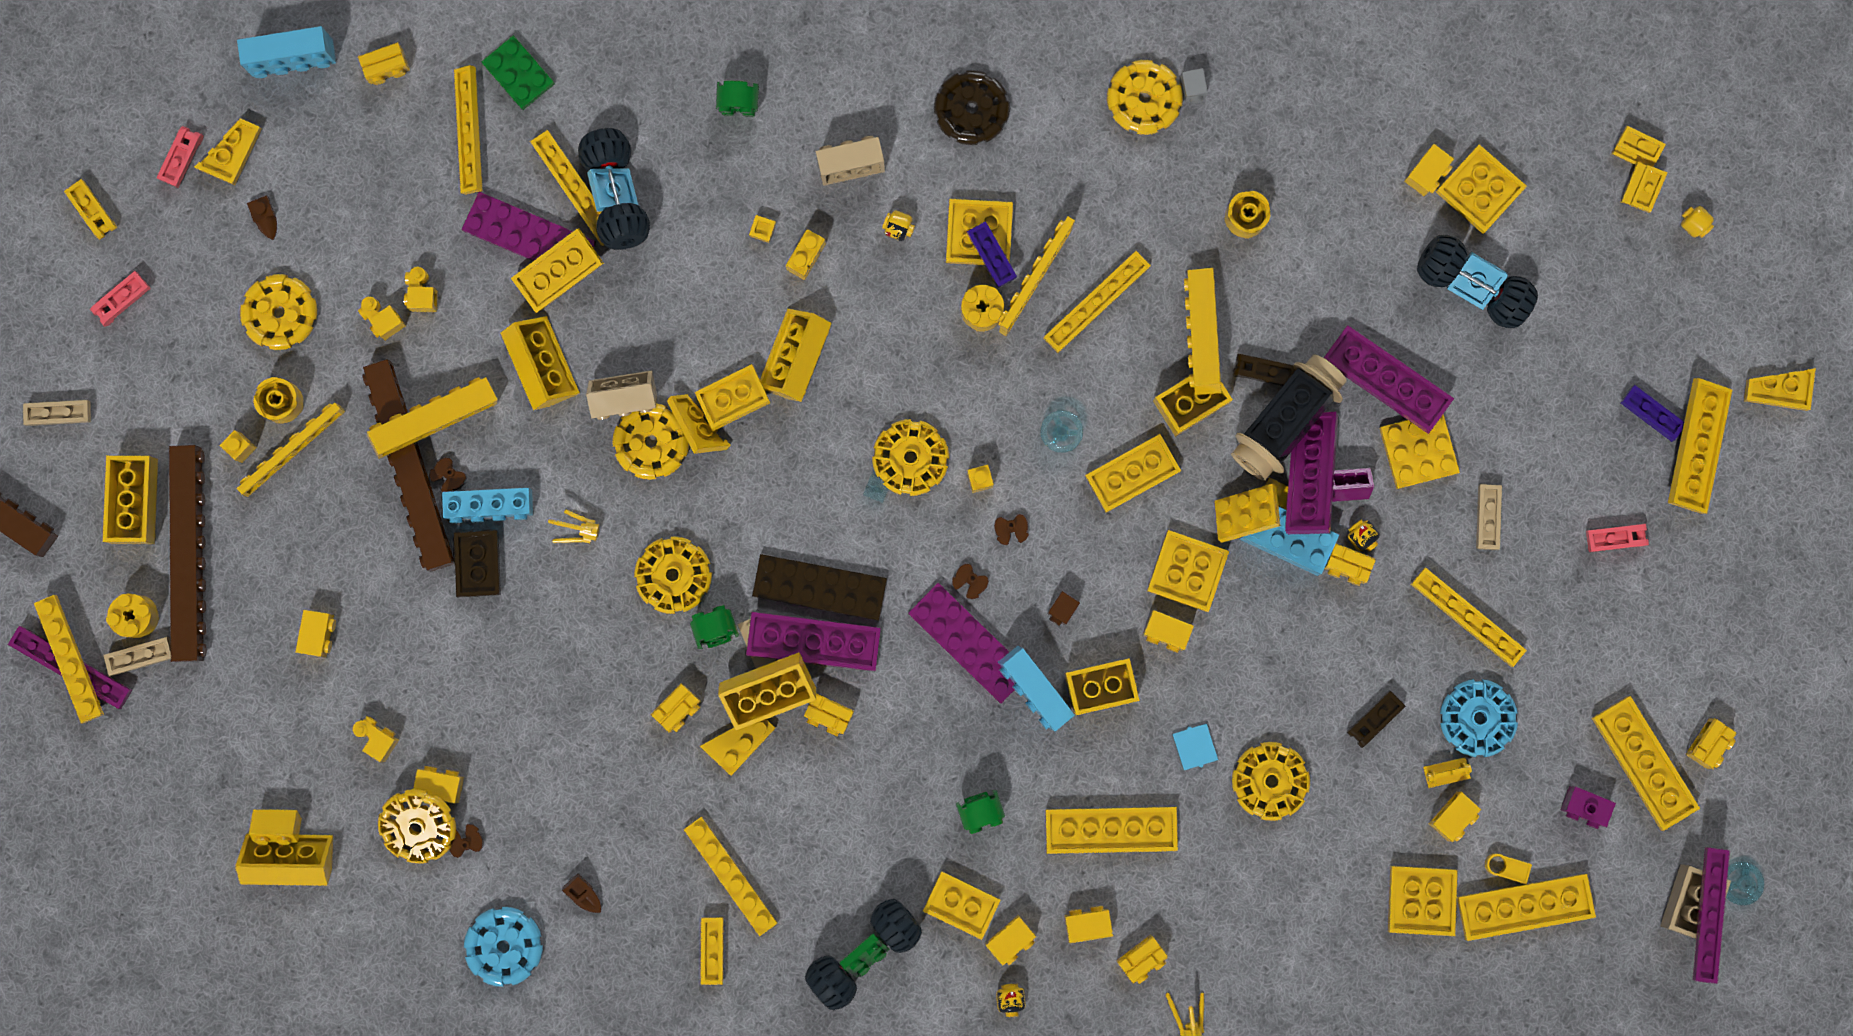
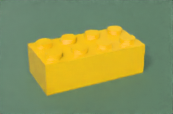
[103,456,158,544]
[718,652,816,730]

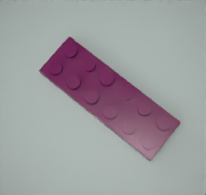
[461,192,596,261]
[1324,325,1454,434]
[1285,412,1338,534]
[908,583,1014,704]
[746,612,881,672]

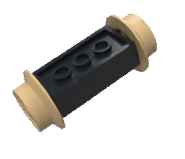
[1231,354,1347,481]

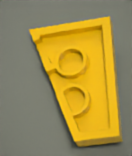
[1744,368,1816,411]
[667,394,731,454]
[700,719,776,776]

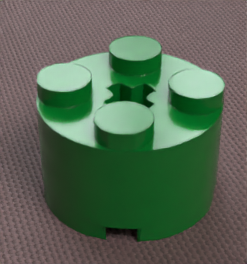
[716,81,759,117]
[690,605,739,649]
[956,790,1005,834]

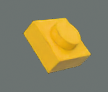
[749,215,776,243]

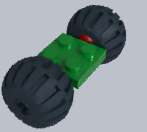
[805,899,922,1010]

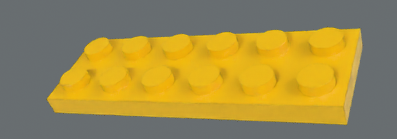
[998,216,1075,336]
[1668,378,1733,514]
[1591,696,1700,831]
[1045,807,1178,854]
[1457,874,1596,941]

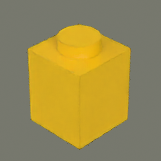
[219,430,257,463]
[967,465,994,493]

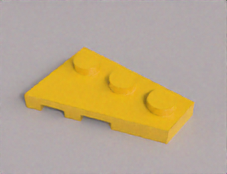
[194,118,262,186]

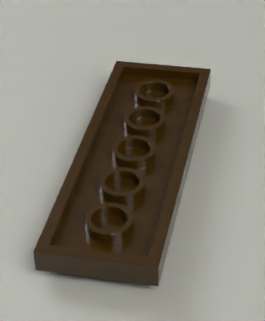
[752,554,887,621]

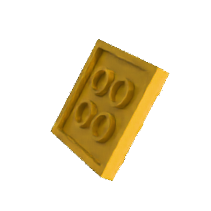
[1436,144,1527,234]
[946,199,1013,265]
[1379,414,1460,490]
[1147,530,1229,612]
[1388,866,1457,936]

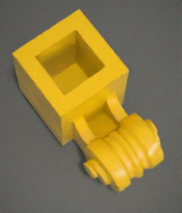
[404,267,438,312]
[358,296,406,340]
[353,716,399,762]

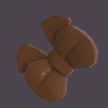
[430,457,467,492]
[994,514,1029,545]
[952,564,989,599]
[449,824,483,858]

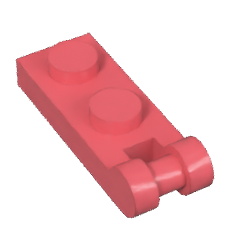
[157,126,203,188]
[90,271,151,327]
[1586,524,1649,552]

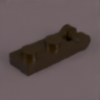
[1233,354,1296,386]
[1346,691,1406,748]

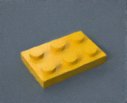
[694,364,771,431]
[1214,484,1280,543]
[923,871,1001,940]

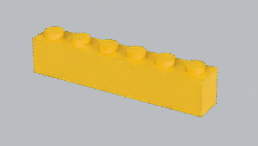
[1184,268,1221,395]
[367,377,498,459]

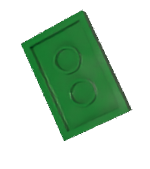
[481,35,555,111]

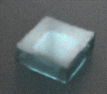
[863,475,891,503]

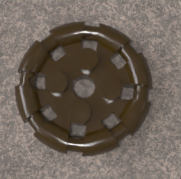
[934,70,1010,145]

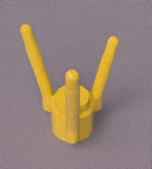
[548,510,600,544]
[1166,993,1204,1036]

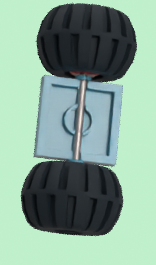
[578,128,650,250]
[1417,235,1538,328]

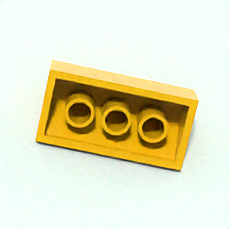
[760,309,832,402]
[500,316,580,411]
[235,834,333,886]

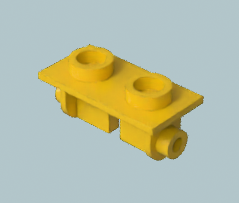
[1423,757,1472,788]

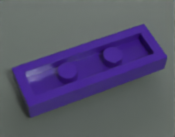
[967,221,1017,288]
[1620,385,1684,442]

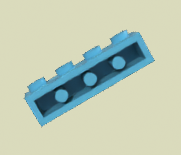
[442,488,533,523]
[998,646,1075,731]

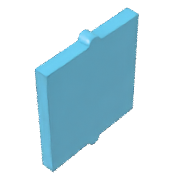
[1172,724,1218,770]

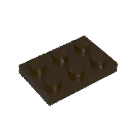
[454,530,501,598]

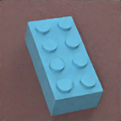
[237,26,336,78]
[1239,507,1339,576]

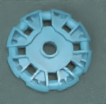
[1440,679,1518,757]
[464,907,543,987]

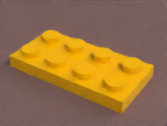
[511,228,604,313]
[1085,434,1181,513]

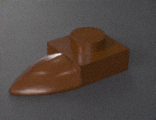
[247,195,277,240]
[562,874,601,913]

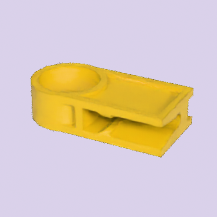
[1485,853,1532,884]

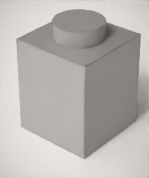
[1180,68,1208,104]

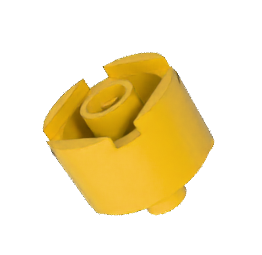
[1224,191,1271,239]
[961,285,1004,332]
[253,377,304,423]
[106,594,159,638]

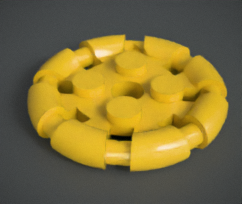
[1107,60,1183,135]
[240,274,317,350]
[612,403,690,480]
[872,419,949,496]
[634,536,712,614]
[1232,742,1310,821]
[378,789,456,864]

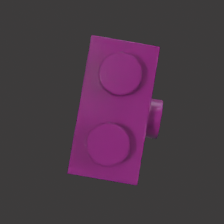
[1332,468,1374,502]
[1560,786,1616,829]

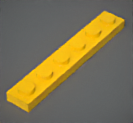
[454,65,482,195]
[530,130,604,246]
[1043,251,1151,353]
[236,403,345,497]
[1410,567,1527,667]
[34,595,104,723]
[684,817,777,937]

